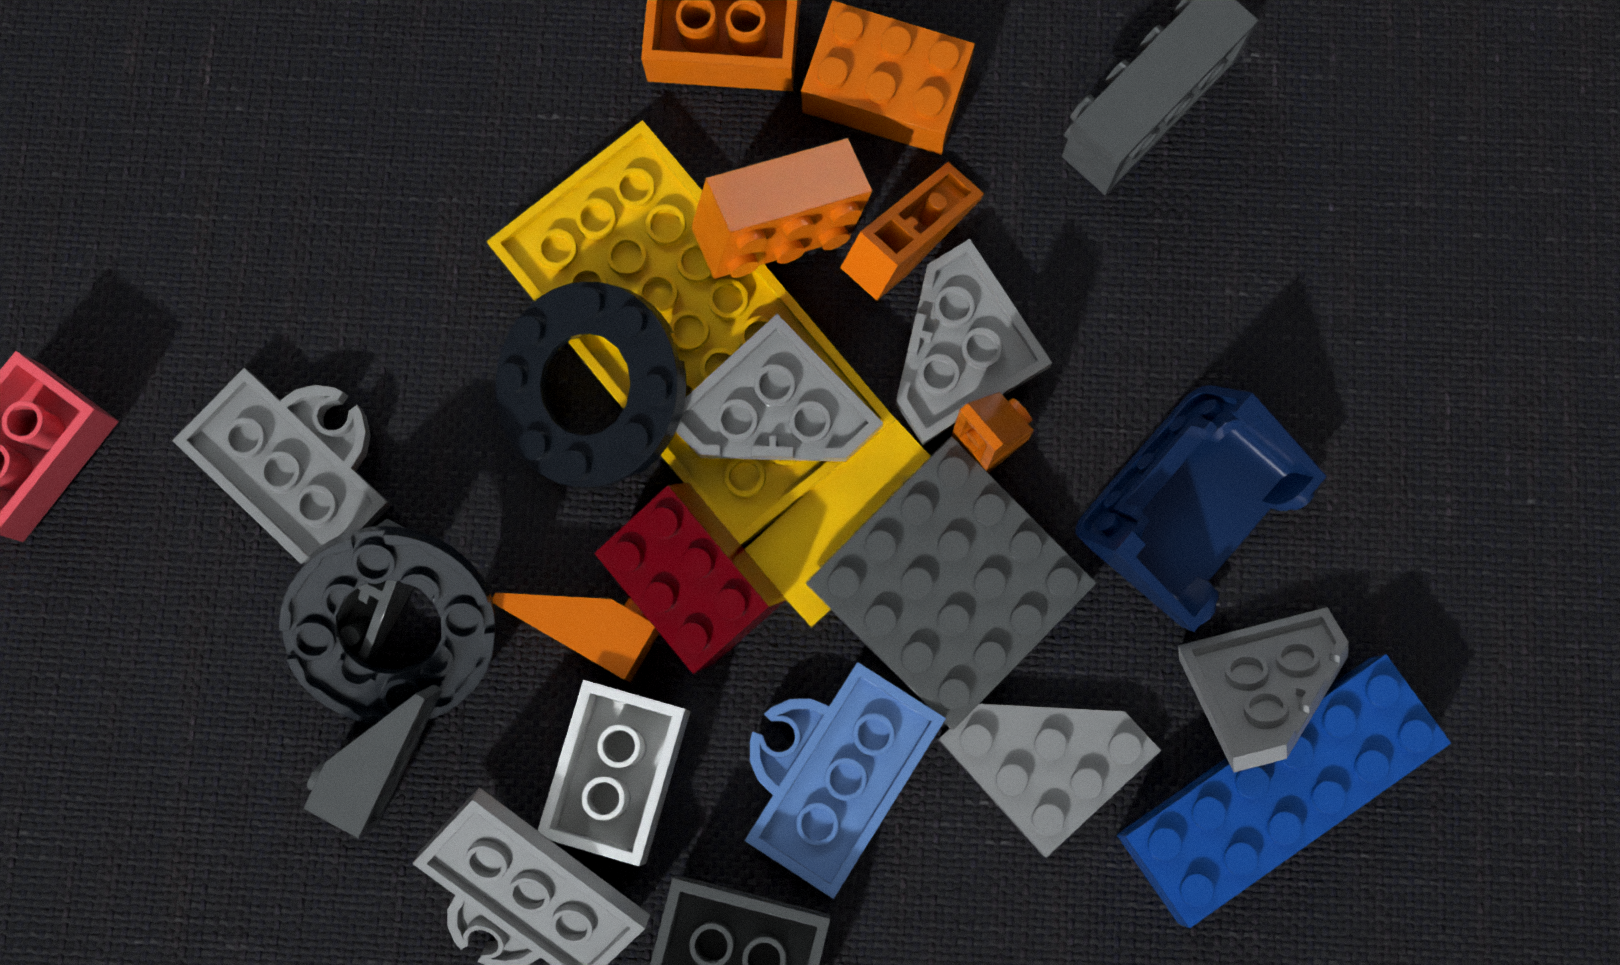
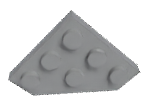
[896,239,1052,446]
[676,314,883,462]
[1178,607,1349,772]
[938,704,1161,858]

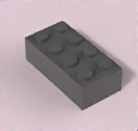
[1062,0,1259,195]

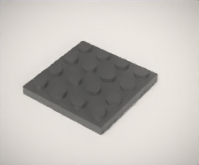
[805,437,1096,731]

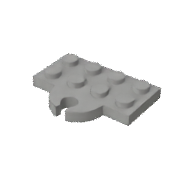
[172,368,391,564]
[412,787,650,965]

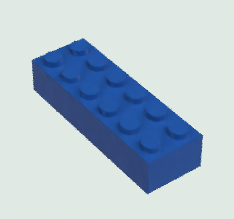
[1117,654,1451,928]

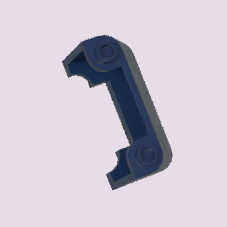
[1075,385,1327,632]

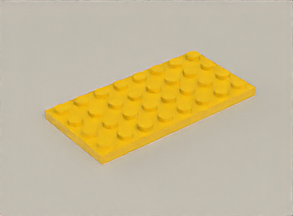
[486,120,895,547]

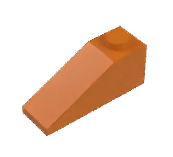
[840,162,984,301]
[951,392,1034,474]
[492,593,659,683]

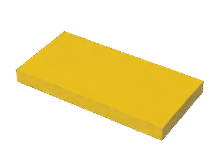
[745,415,930,628]

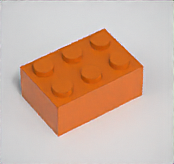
[641,0,801,92]
[801,0,975,155]
[691,138,872,279]

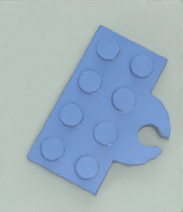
[744,662,946,899]

